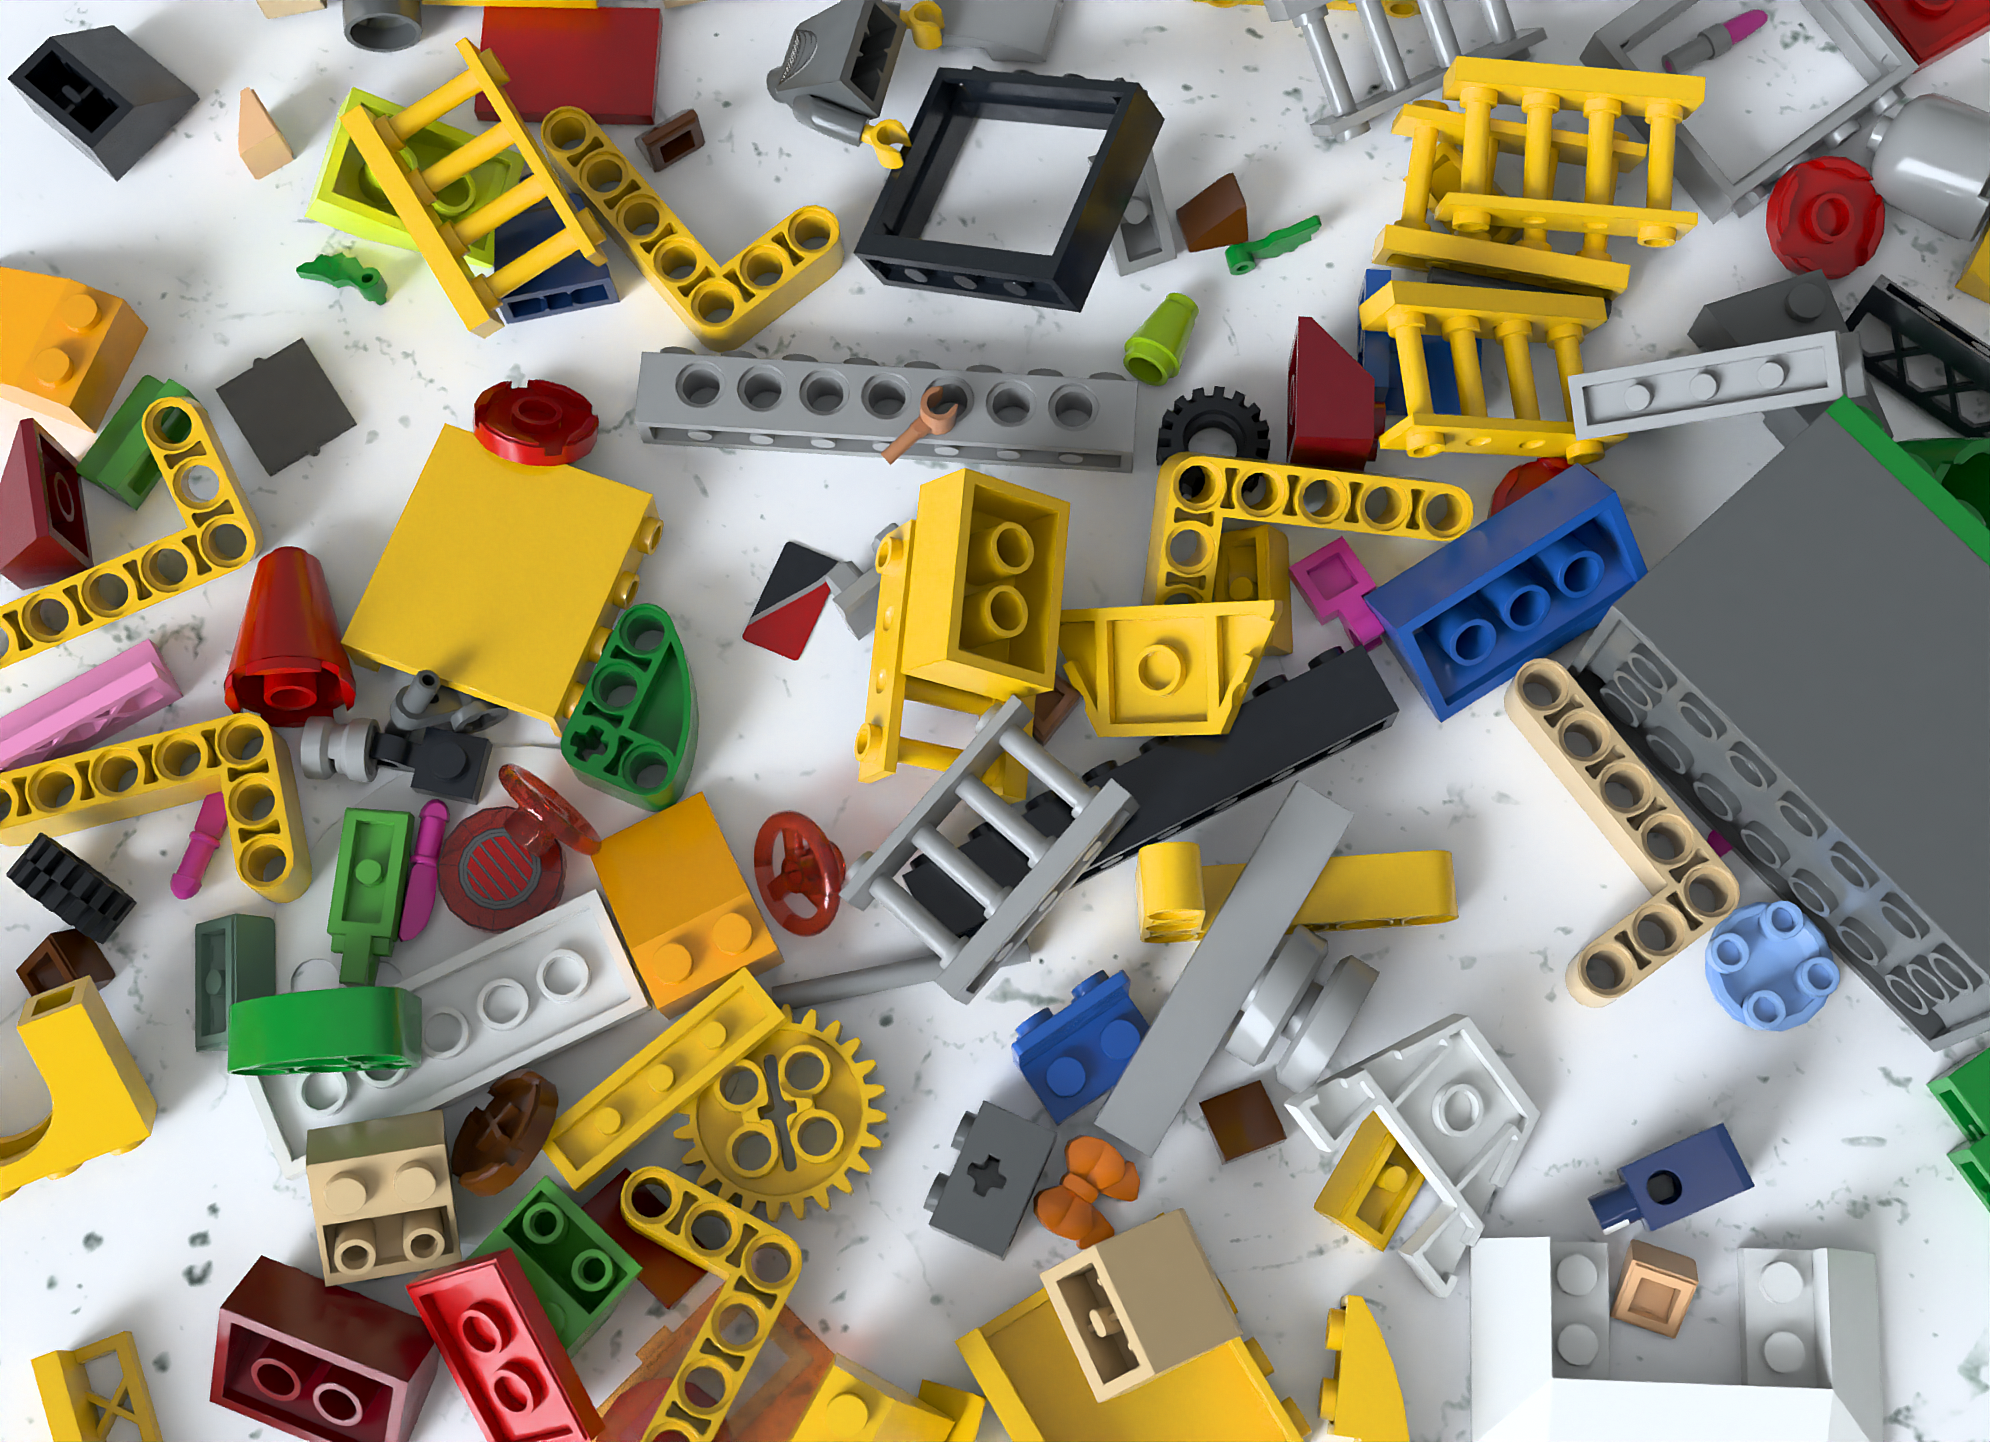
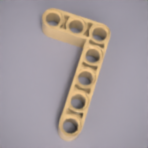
[1504,658,1740,1008]

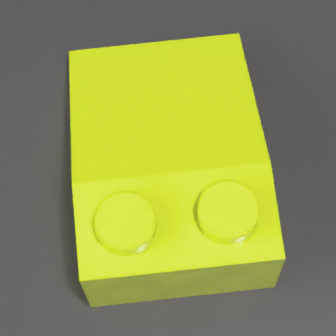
[304,87,525,269]

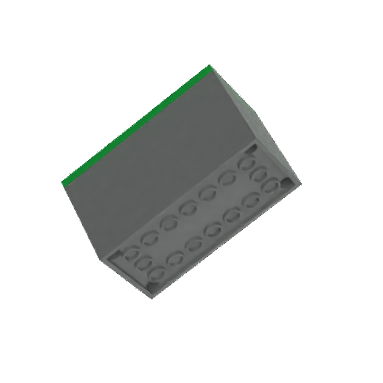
[1567,394,1990,1053]

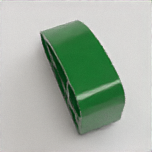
[560,603,699,812]
[227,986,422,1076]

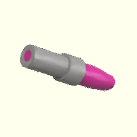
[1661,9,1768,74]

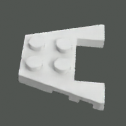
[1284,1013,1541,1299]

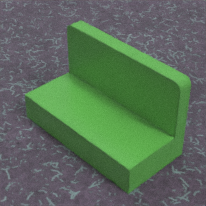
[76,375,208,511]

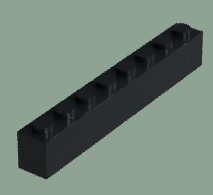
[902,644,1400,939]

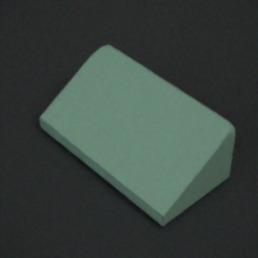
[195,913,276,1052]

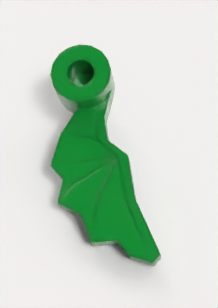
[1224,215,1322,275]
[296,252,388,305]

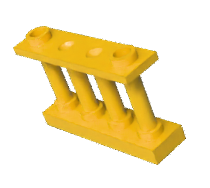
[339,37,609,339]
[1434,56,1706,247]
[1371,100,1648,302]
[1358,280,1629,465]
[854,519,1036,805]

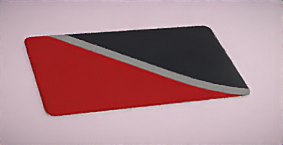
[742,541,841,661]

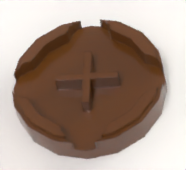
[451,1068,559,1197]

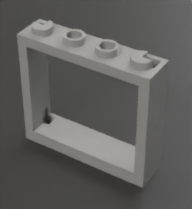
[1578,0,1919,225]

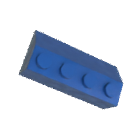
[1363,463,1648,723]

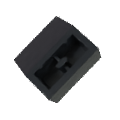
[7,25,200,182]

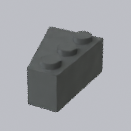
[1687,269,1894,448]

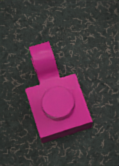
[1288,536,1385,653]

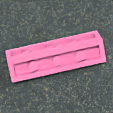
[0,638,183,773]

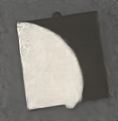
[215,338,358,477]

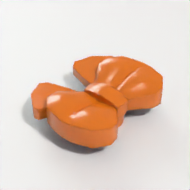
[1033,1135,1140,1250]

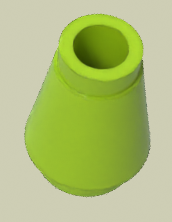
[1123,293,1199,386]

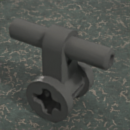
[384,670,509,739]

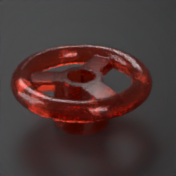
[498,763,602,858]
[753,810,846,937]

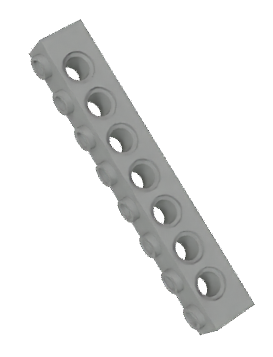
[634,346,1138,473]

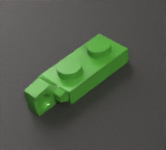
[327,807,415,988]

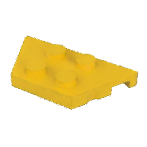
[1058,600,1283,737]

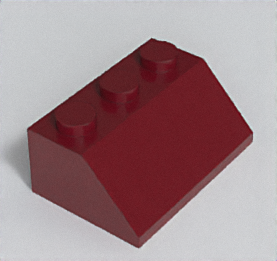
[209,1255,440,1442]

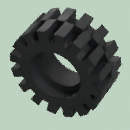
[1156,386,1271,499]
[6,832,137,944]

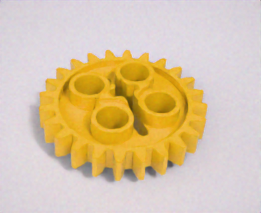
[673,1004,888,1223]

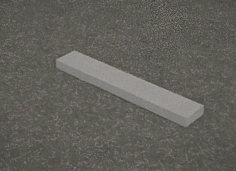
[1093,780,1355,1158]

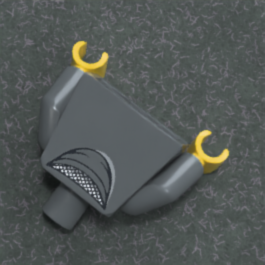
[766,0,945,169]

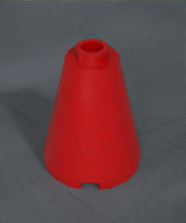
[224,546,356,728]

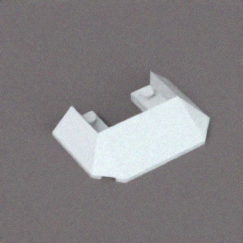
[1469,1237,1884,1442]

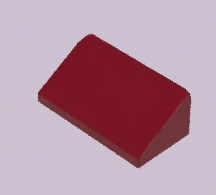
[581,1168,710,1310]

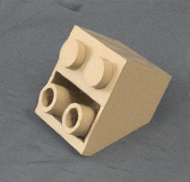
[306,1109,462,1287]
[1039,1208,1244,1403]

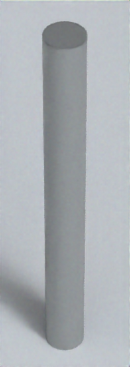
[772,938,1031,1010]

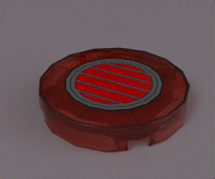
[436,806,567,934]

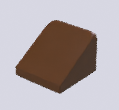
[634,108,705,173]
[1176,172,1249,253]
[15,928,116,997]
[1199,1080,1288,1166]

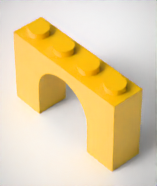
[0,975,158,1202]

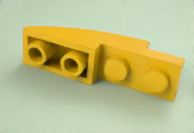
[1317,1295,1410,1442]

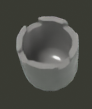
[1866,93,1990,242]

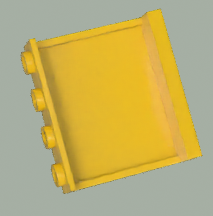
[341,423,664,738]
[954,1212,1312,1442]

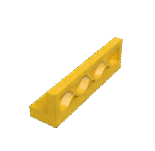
[542,966,788,1192]
[30,1331,164,1442]

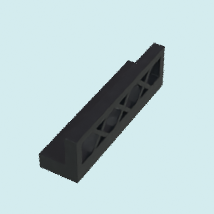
[1845,274,1990,438]

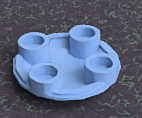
[1705,900,1840,1032]

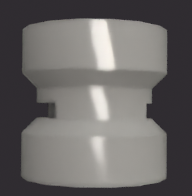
[300,715,381,782]

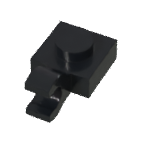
[369,727,493,805]

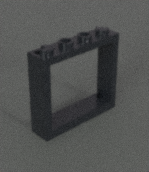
[853,66,1165,313]

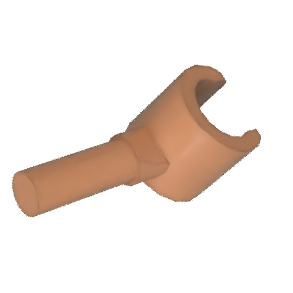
[880,386,958,465]

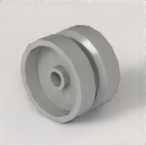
[1224,924,1380,1094]

